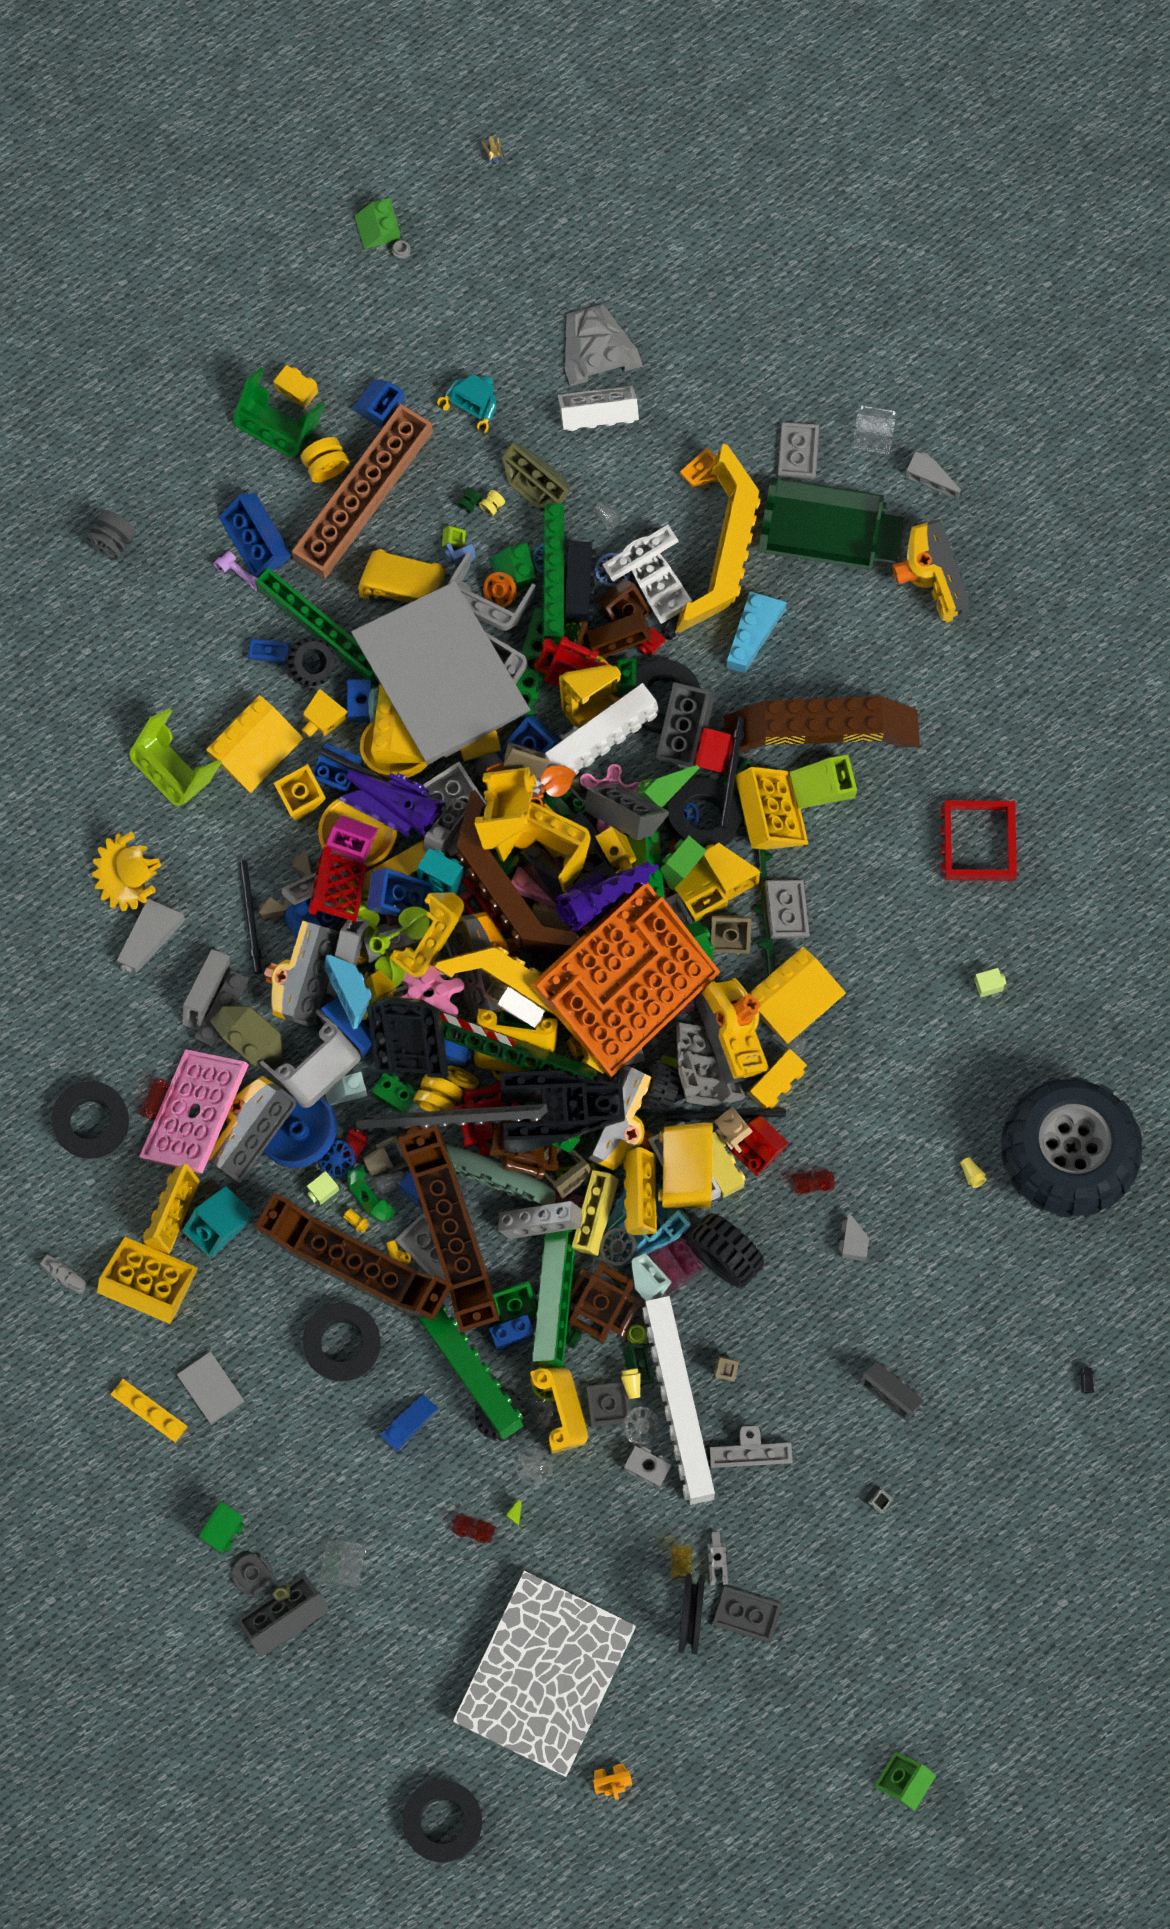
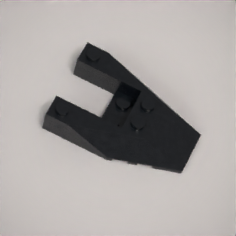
[518,812,627,925]
[500,1070,625,1153]

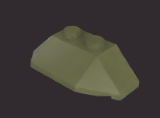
[502,442,571,508]
[210,1006,283,1071]

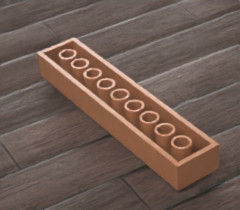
[292,404,433,580]

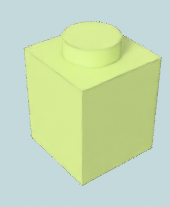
[974,968,1006,997]
[307,1171,339,1205]

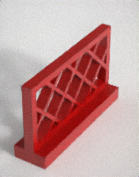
[308,847,367,922]

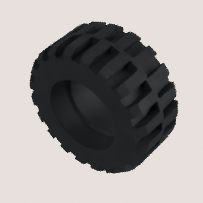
[687,1213,764,1288]

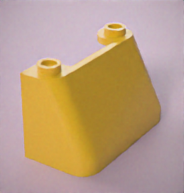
[358,549,446,603]
[559,664,621,729]
[475,767,536,850]
[390,892,464,977]
[474,1009,558,1072]
[658,1123,713,1209]
[530,1367,588,1454]

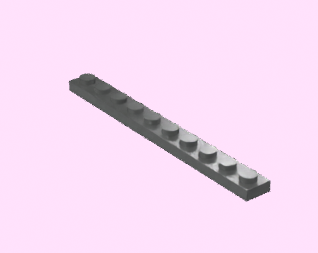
[356,1104,548,1131]

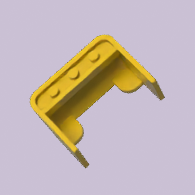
[496,802,591,893]

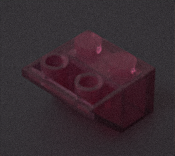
[649,1236,704,1295]

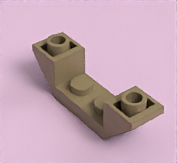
[259,850,311,920]

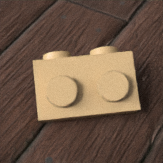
[714,1106,753,1153]

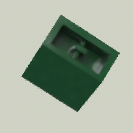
[541,787,588,819]

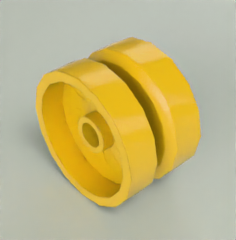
[300,437,349,483]
[413,1074,463,1111]

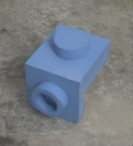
[445,543,476,566]

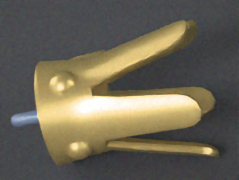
[481,136,503,165]

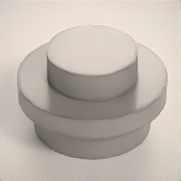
[392,240,411,259]

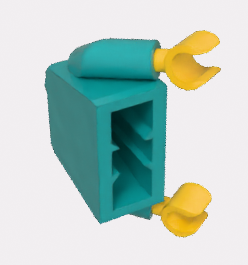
[437,375,496,434]

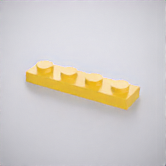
[110,1379,187,1443]

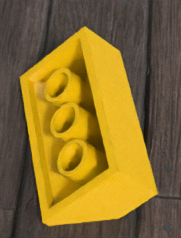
[623,1147,657,1235]

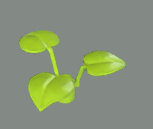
[347,907,430,988]

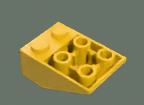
[673,859,729,923]

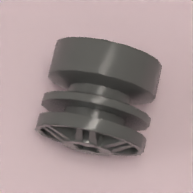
[85,510,136,560]

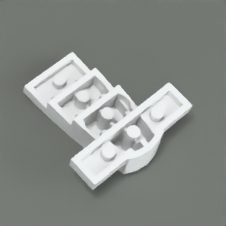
[602,525,693,624]

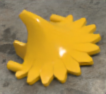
[92,832,161,911]

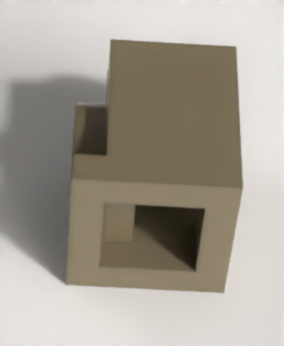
[712,1356,739,1382]

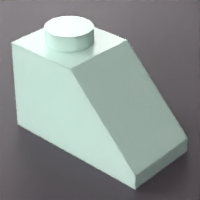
[325,1072,367,1106]
[631,1253,671,1301]

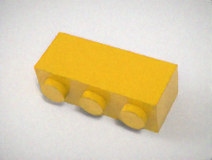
[746,1049,807,1109]

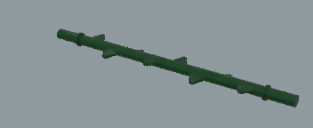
[748,838,775,976]

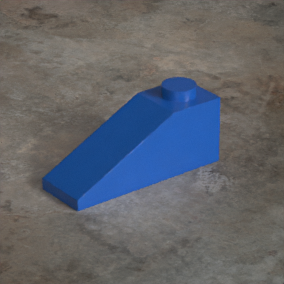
[381,1395,438,1453]

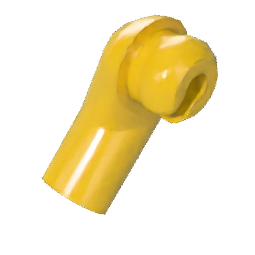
[386,1240,411,1265]

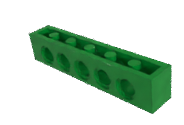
[513,607,550,723]

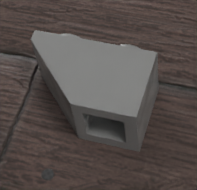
[839,1215,869,1261]

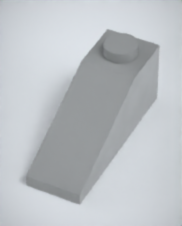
[906,452,961,499]

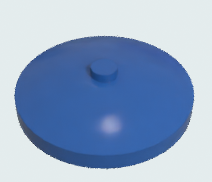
[264,1097,337,1168]

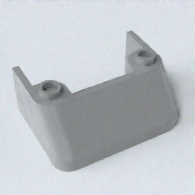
[447,552,536,630]
[485,632,527,684]
[260,1009,361,1108]

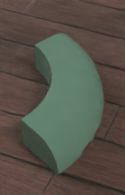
[445,1144,556,1207]

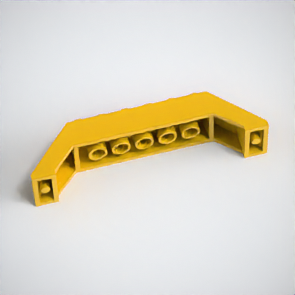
[675,444,761,633]
[431,946,605,1074]

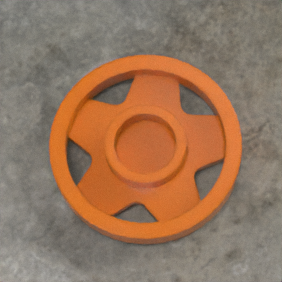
[483,572,517,608]

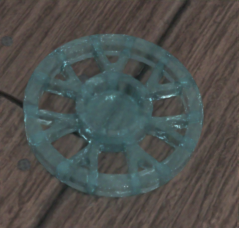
[368,687,379,724]

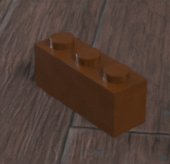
[588,611,651,660]

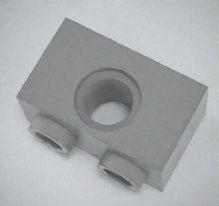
[624,1446,671,1489]

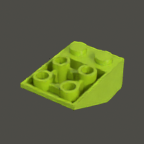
[789,755,857,809]

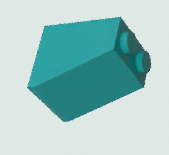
[182,1186,254,1259]

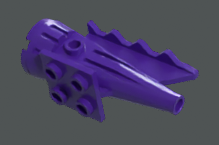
[339,769,446,837]
[555,862,659,932]

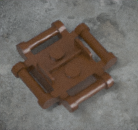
[490,1119,558,1179]
[568,1261,644,1344]

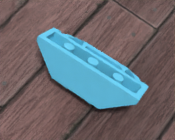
[324,955,371,1029]

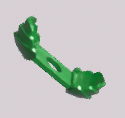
[347,1165,395,1222]

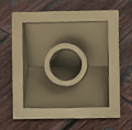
[503,742,550,779]
[711,916,752,954]

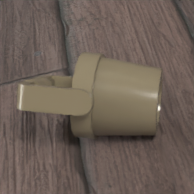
[363,1136,408,1176]

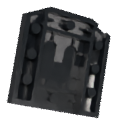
[367,996,449,1078]

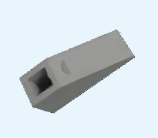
[423,797,467,853]

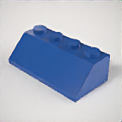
[219,493,292,578]

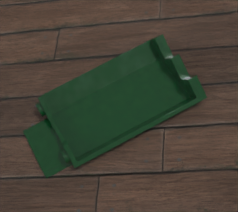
[758,477,904,570]

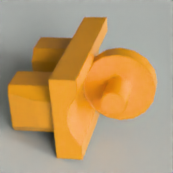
[593,1763,632,1800]

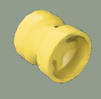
[479,490,505,517]

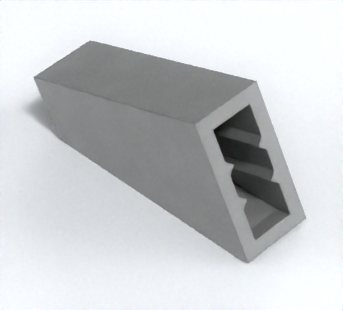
[117,899,185,973]
[326,917,369,998]
[182,950,230,1031]

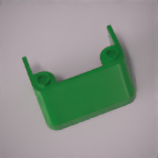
[233,367,325,457]

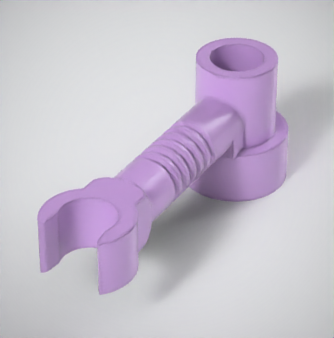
[213,551,258,591]

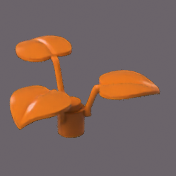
[485,762,576,806]

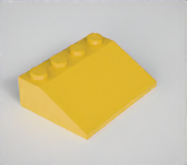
[371,685,433,764]
[206,695,304,793]
[735,767,809,850]
[748,947,846,1044]
[143,1163,201,1254]
[97,1237,198,1324]

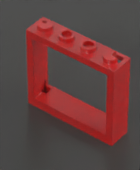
[940,800,1017,881]

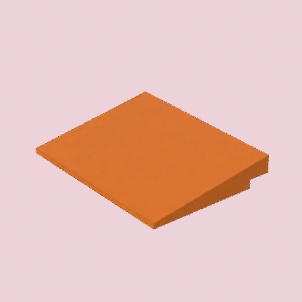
[530,883,720,1077]

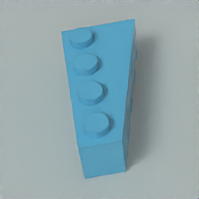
[727,591,787,673]

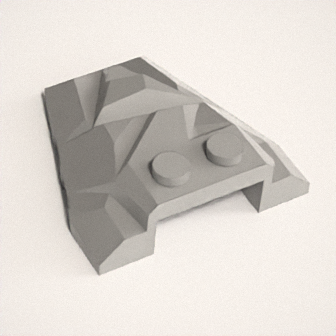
[565,304,643,386]
[676,1022,745,1107]

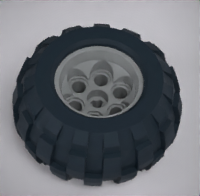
[1001,1077,1143,1218]

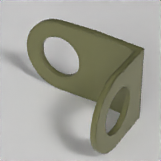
[273,1583,291,1602]

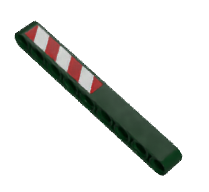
[441,1011,599,1082]

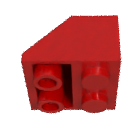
[694,728,733,774]
[729,1115,789,1176]

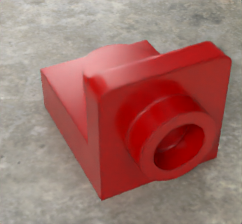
[637,627,666,657]
[339,1129,368,1162]

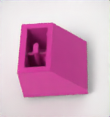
[326,816,379,864]

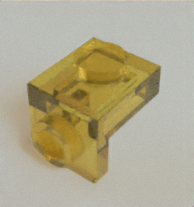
[671,1545,692,1578]

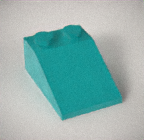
[417,848,464,895]

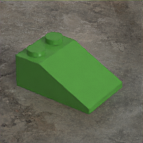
[636,765,700,807]

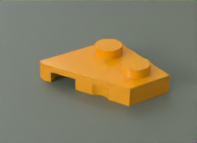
[679,447,718,488]

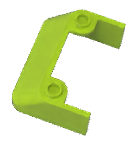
[129,709,222,806]

